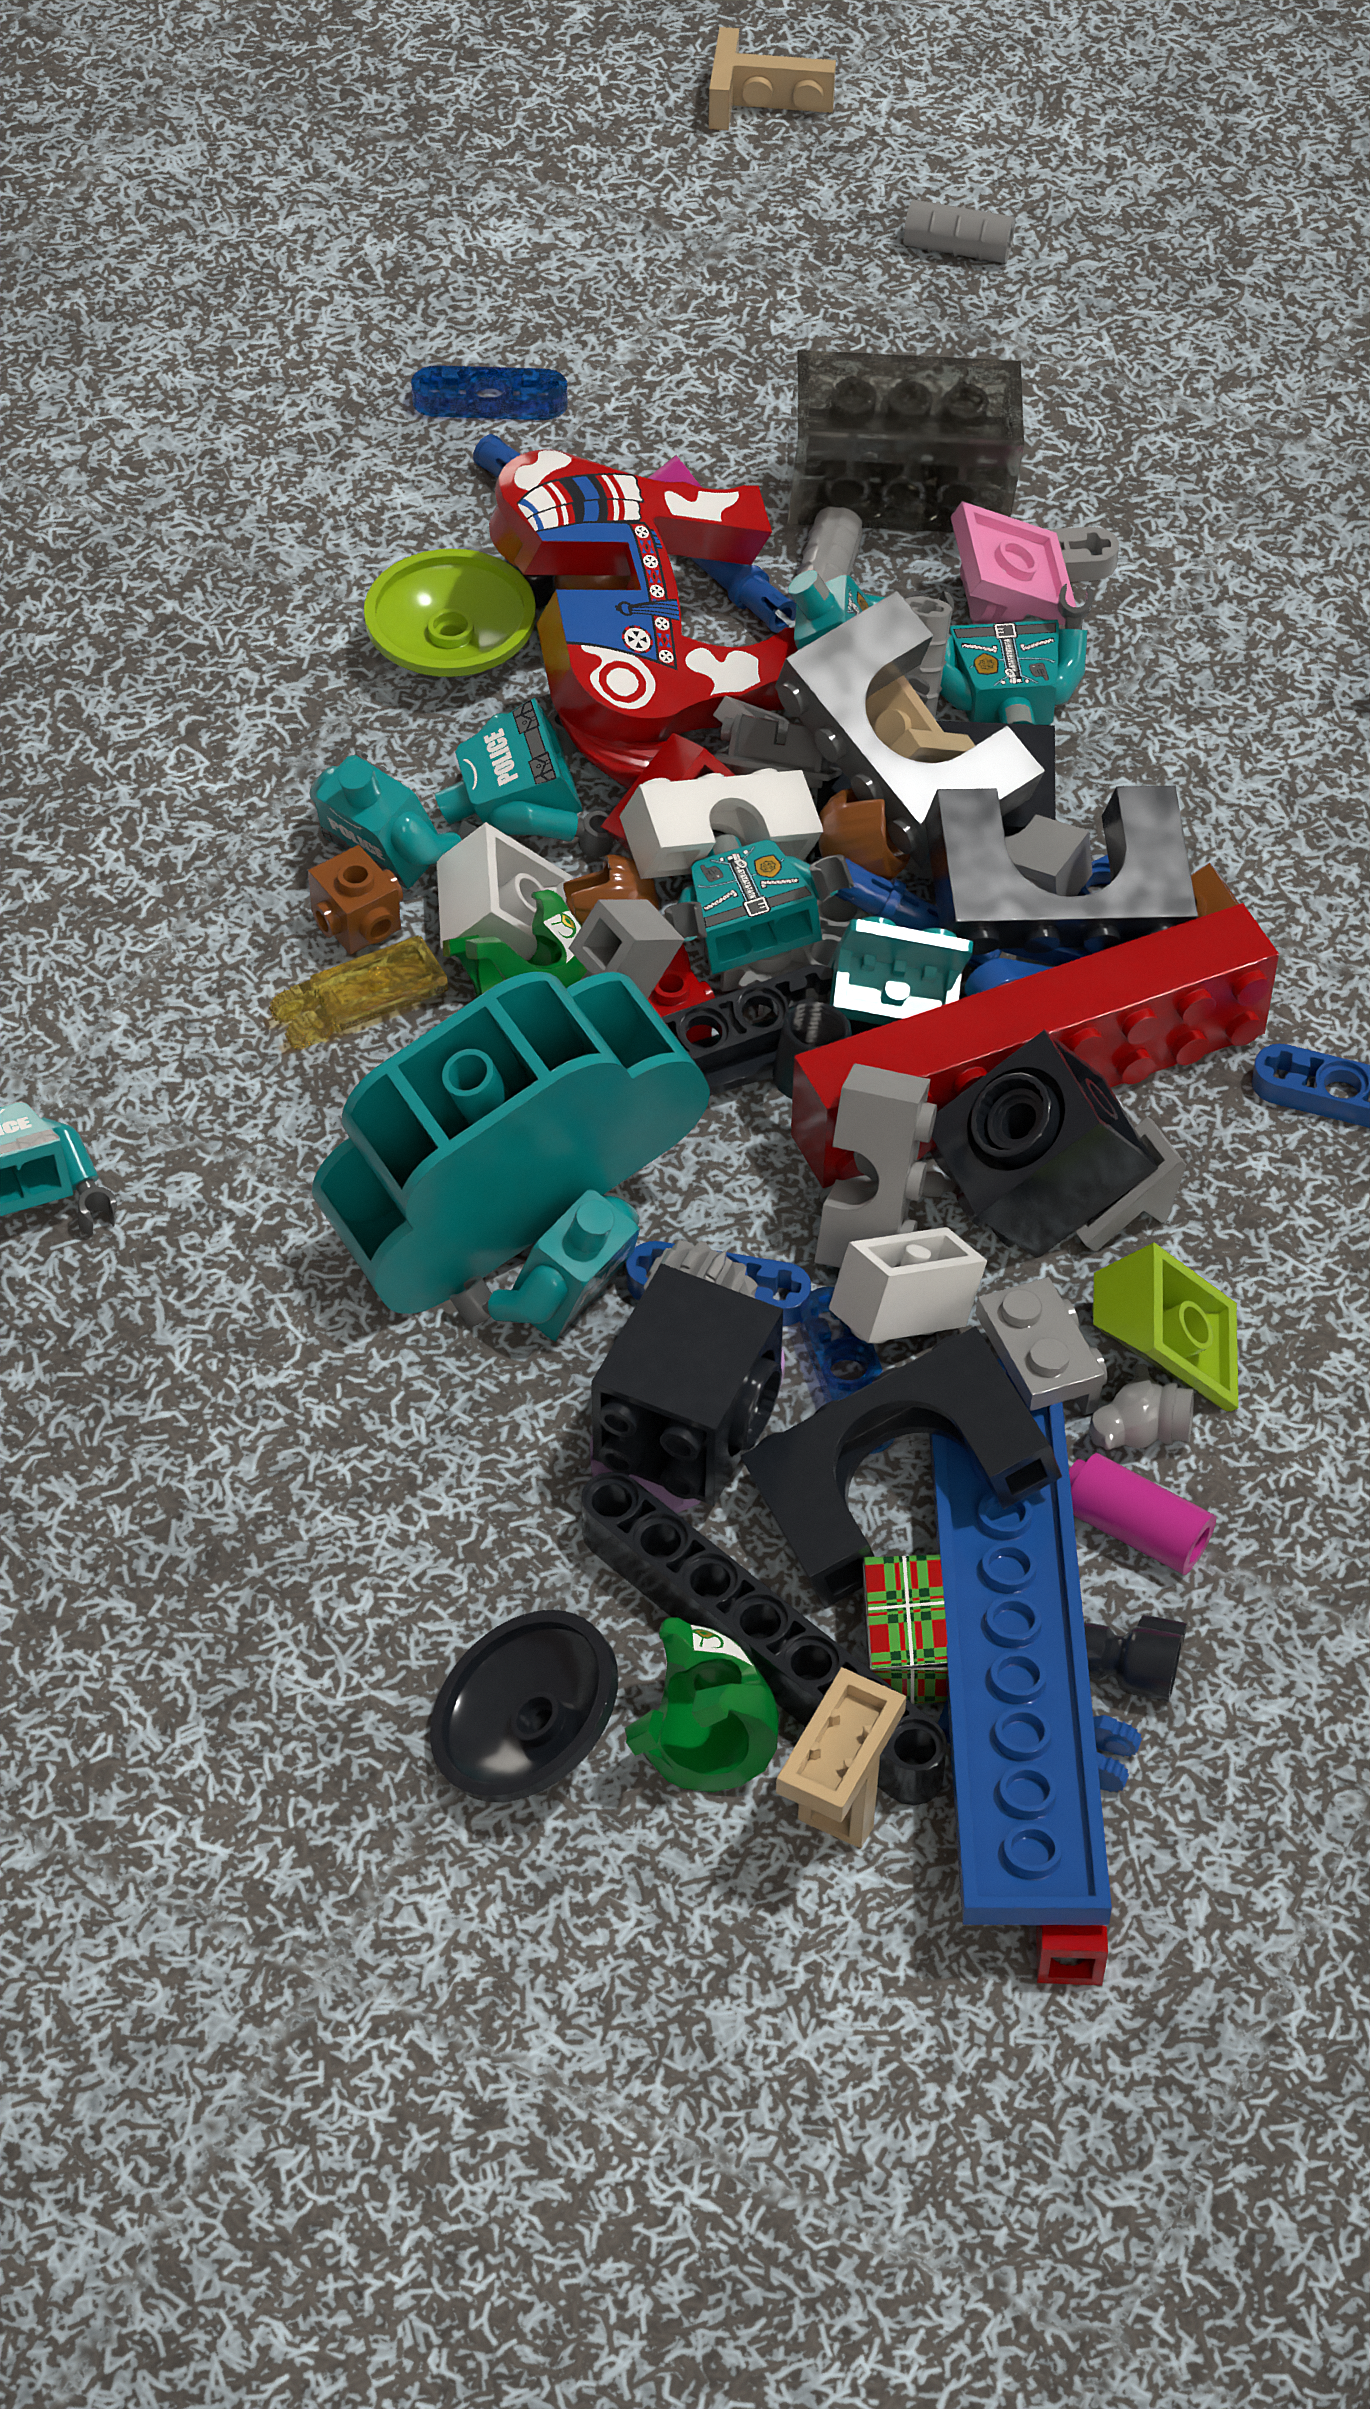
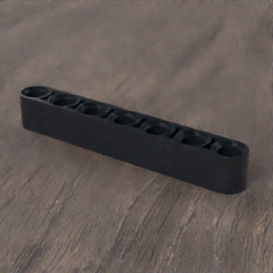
[581,1472,947,1806]

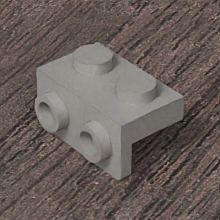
[975,1277,1107,1415]

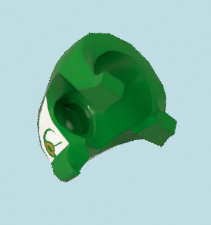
[443,889,587,997]
[624,1618,779,1792]

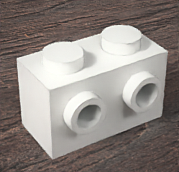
[829,1227,987,1343]

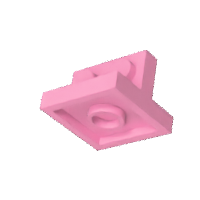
[951,501,1076,626]

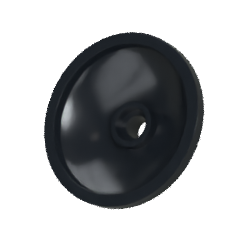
[430,1610,619,1802]

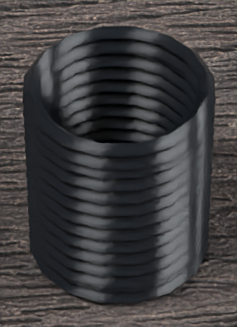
[772,1002,852,1099]

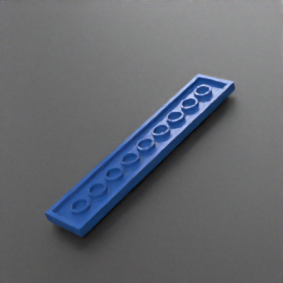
[929,1359,1112,1925]

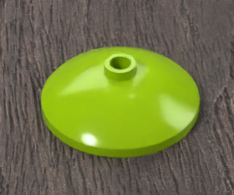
[364,548,536,678]

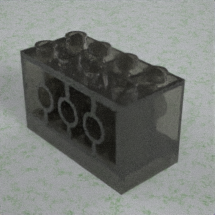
[787,350,1024,532]

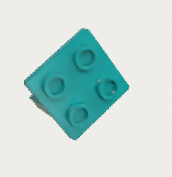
[827,917,973,1025]

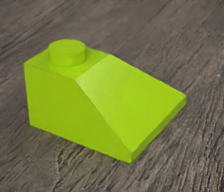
[1092,1242,1239,1412]

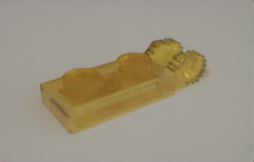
[269,935,448,1050]

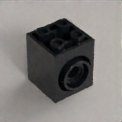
[930,1029,1158,1258]
[591,1263,783,1506]

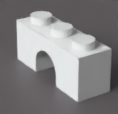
[619,768,823,879]

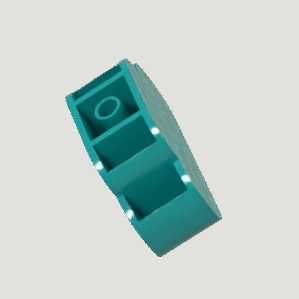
[312,972,710,1314]

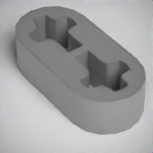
[1047,527,1119,582]

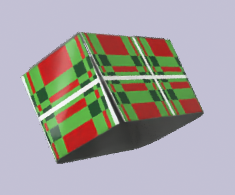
[863,1555,948,1704]

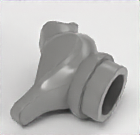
[1089,1364,1194,1450]

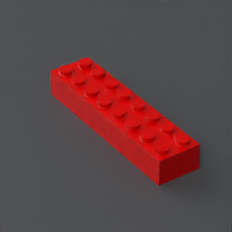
[791,903,1279,1188]

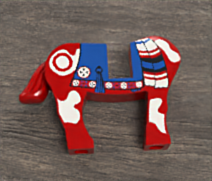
[489,449,799,789]

